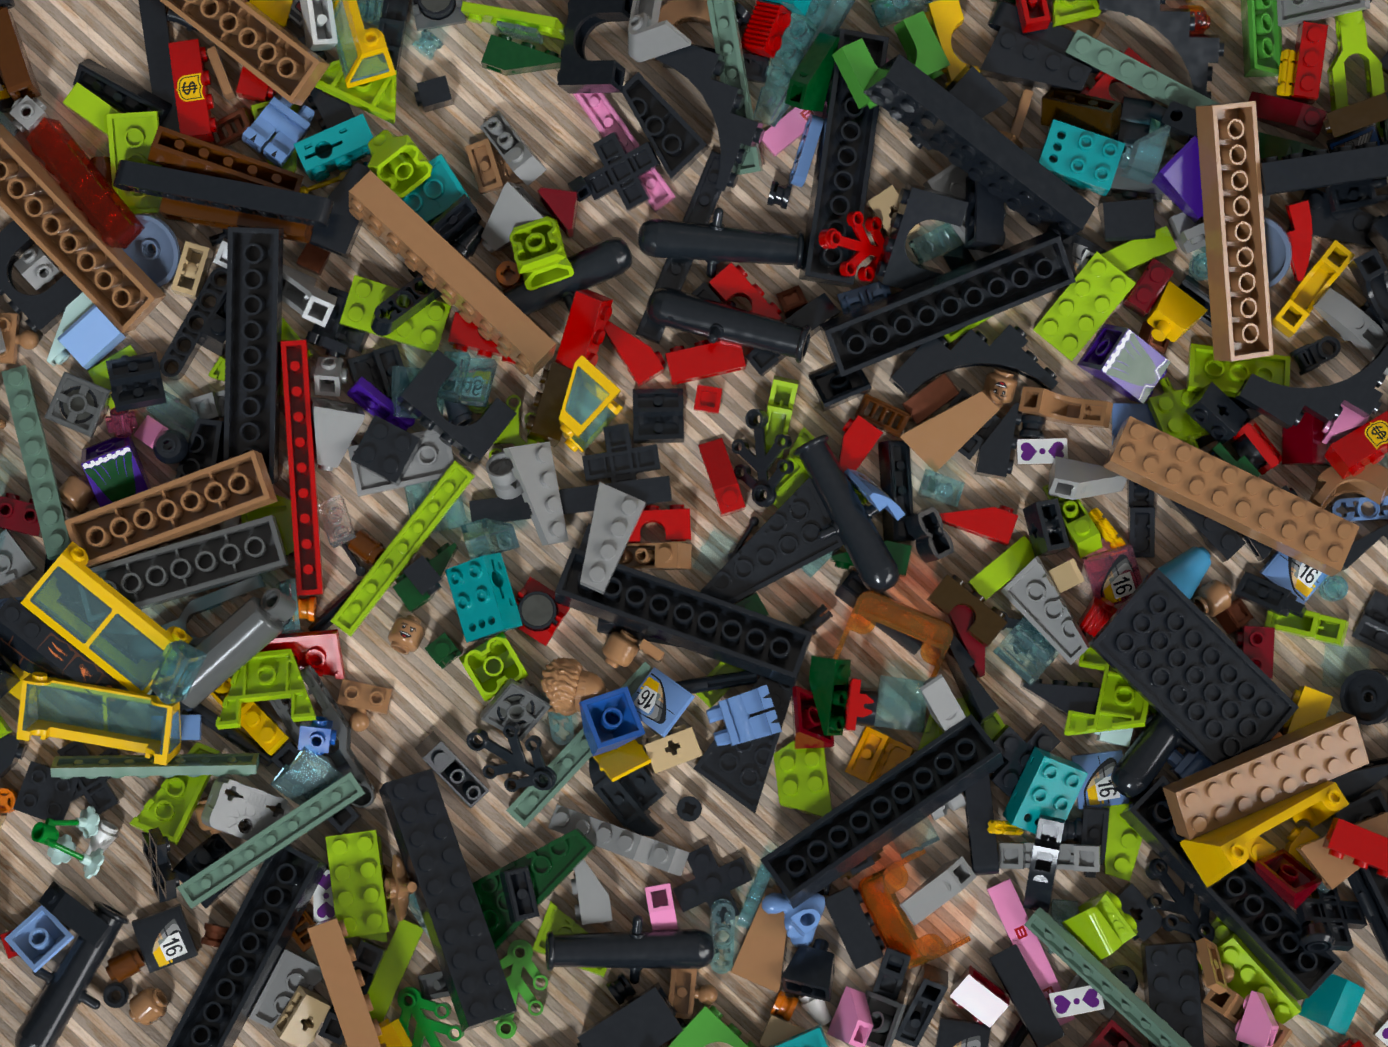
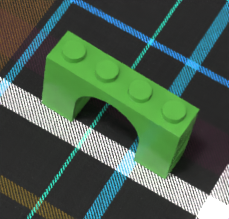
[832,11,950,109]
[666,1005,757,1047]

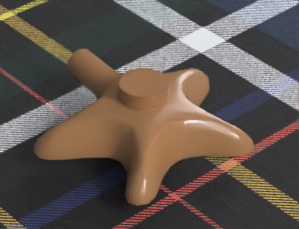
[383,854,417,922]

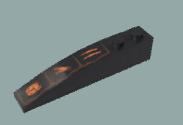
[0,597,130,713]

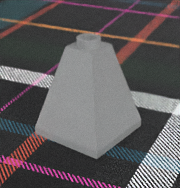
[481,182,553,253]
[311,397,365,471]

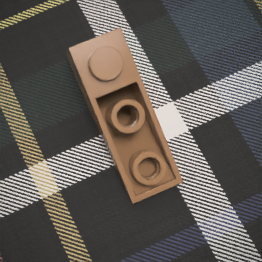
[619,542,692,570]

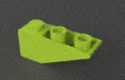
[1042,484,1103,559]

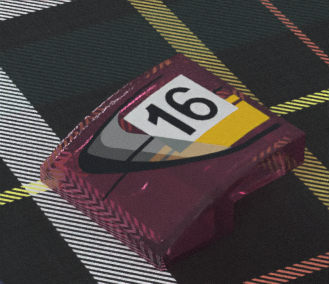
[1082,544,1142,605]

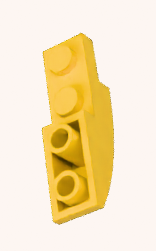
[210,677,289,756]

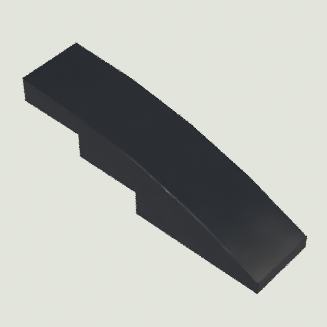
[378,0,410,74]

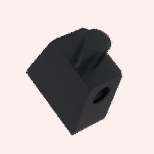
[1149,101,1198,145]
[782,938,835,1002]

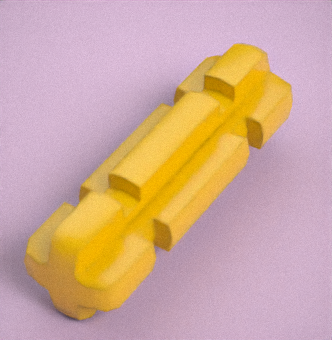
[1276,49,1296,98]
[1088,507,1126,552]
[987,820,1024,835]

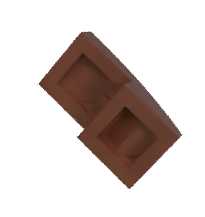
[902,373,960,424]

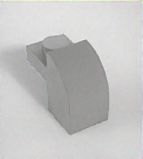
[1168,212,1206,254]

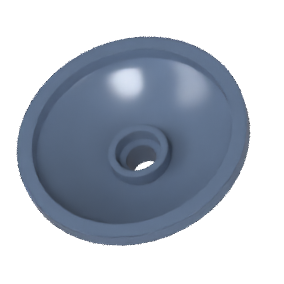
[112,214,181,287]
[1264,217,1292,288]

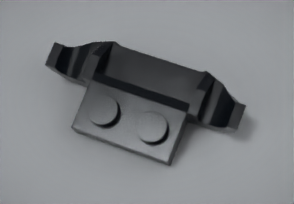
[589,756,667,837]

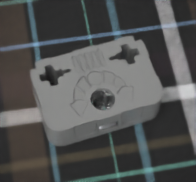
[201,777,291,840]

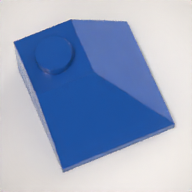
[579,686,645,756]

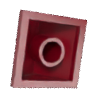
[537,187,578,239]
[1281,412,1332,466]
[792,686,834,749]
[1255,848,1322,910]

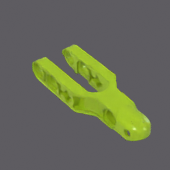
[1327,10,1385,138]

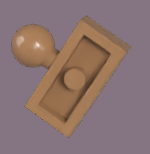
[0,313,39,365]
[337,679,393,732]
[1196,937,1234,995]
[668,969,718,1019]

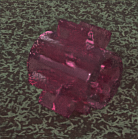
[105,408,138,438]

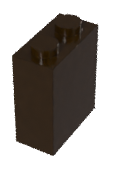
[1323,93,1388,137]

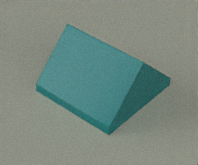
[1298,973,1365,1036]

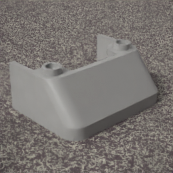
[628,0,692,62]

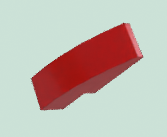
[1285,200,1312,281]

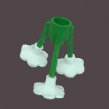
[31,806,105,879]

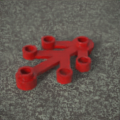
[819,211,885,282]

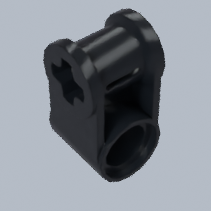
[1289,336,1341,376]

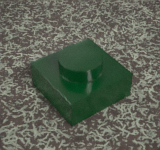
[735,592,769,616]

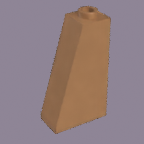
[900,388,1002,473]
[1295,812,1388,890]
[730,884,786,993]

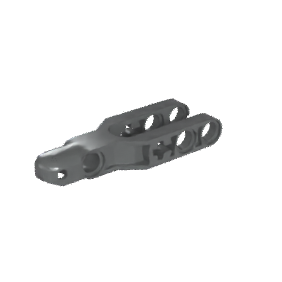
[128,575,266,661]
[269,665,376,808]

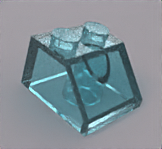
[1119,125,1171,185]
[150,640,207,705]

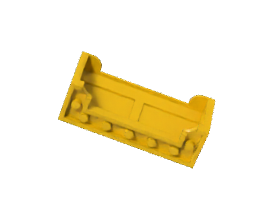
[1180,781,1349,887]

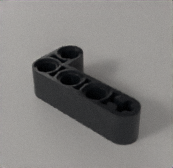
[371,268,442,336]

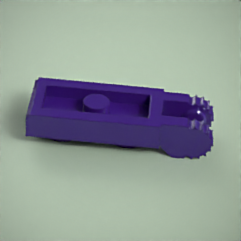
[347,376,415,431]

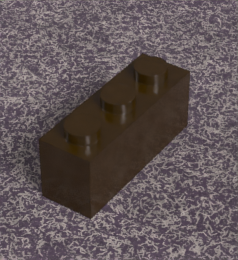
[1041,88,1121,139]
[525,362,578,447]

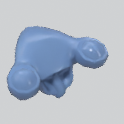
[762,893,825,948]

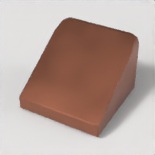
[296,243,331,276]
[776,285,808,319]
[1138,321,1170,354]
[1215,597,1254,634]

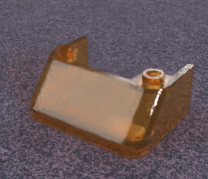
[833,591,954,678]
[858,848,971,970]

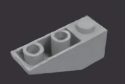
[480,111,547,186]
[1048,456,1127,500]
[920,674,966,733]
[899,856,977,926]
[571,859,613,925]

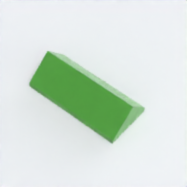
[1241,0,1282,77]

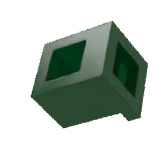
[425,632,462,669]

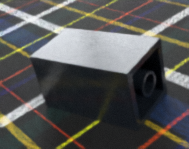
[577,982,686,1047]

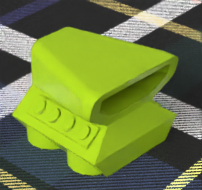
[368,130,433,198]
[509,216,574,291]
[459,632,528,702]
[1061,890,1138,961]

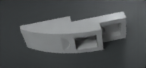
[1313,288,1388,376]

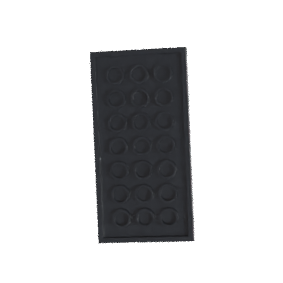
[1089,568,1299,765]

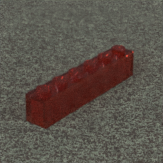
[26,117,145,249]

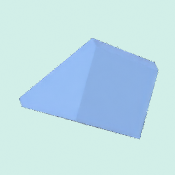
[57,305,126,370]
[4,905,74,973]

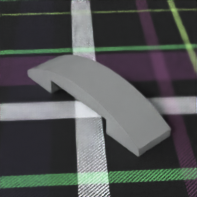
[998,842,1100,872]

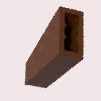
[0,7,42,101]

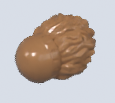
[541,657,606,716]

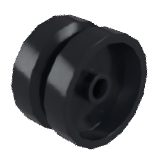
[1339,668,1388,726]

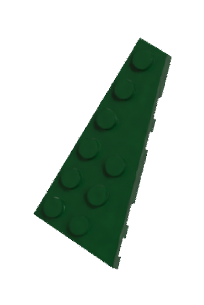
[472,829,596,950]

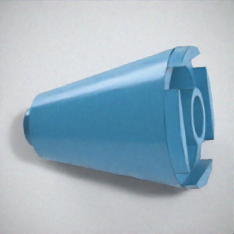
[1142,546,1211,599]

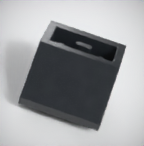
[172,833,246,909]

